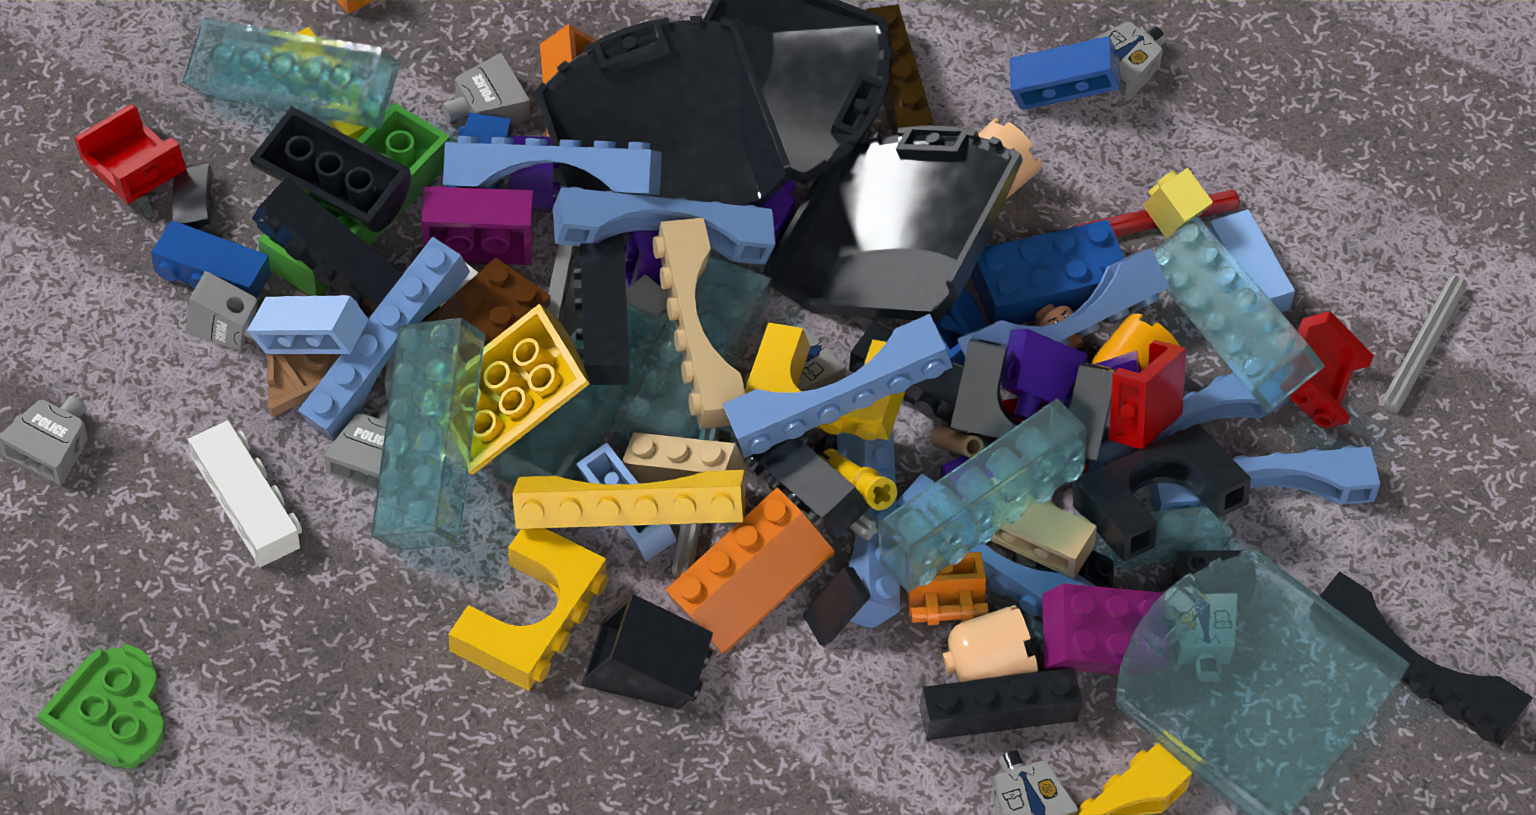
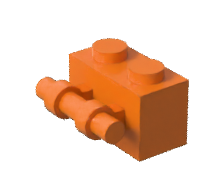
[905,552,988,626]

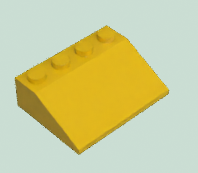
[424,304,590,475]

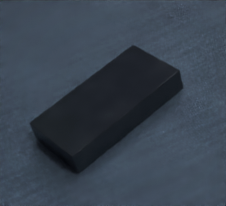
[803,567,871,645]

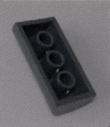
[250,106,411,232]

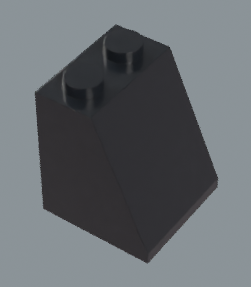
[581,594,713,710]

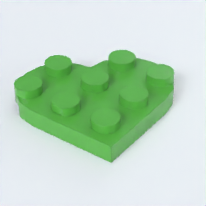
[37,644,165,769]

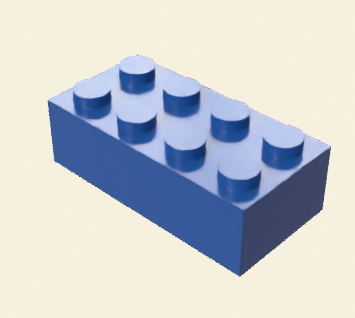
[971,219,1124,324]

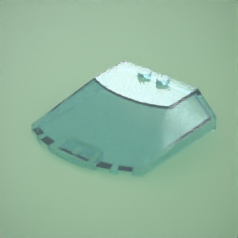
[1115,549,1409,815]

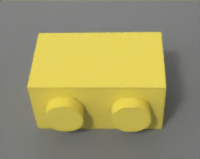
[1142,168,1213,239]

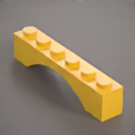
[512,470,747,529]
[1077,743,1192,815]

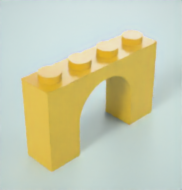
[745,323,906,441]
[448,528,609,691]

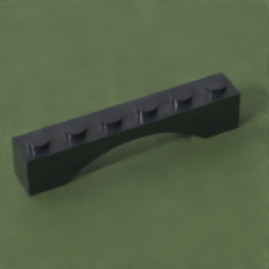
[1309,571,1533,746]

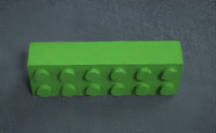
[258,102,450,296]

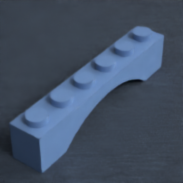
[443,136,662,195]
[553,187,775,265]
[298,237,470,441]
[957,248,1169,377]
[722,314,953,458]
[1088,353,1290,472]
[837,429,900,628]
[1149,446,1380,521]
[896,474,1097,619]

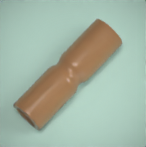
[930,426,983,458]

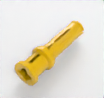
[820,449,897,510]

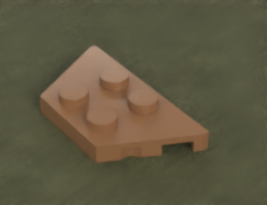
[267,354,388,417]

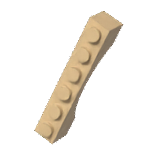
[653,218,746,429]

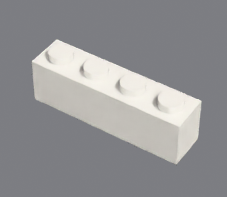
[188,420,302,568]

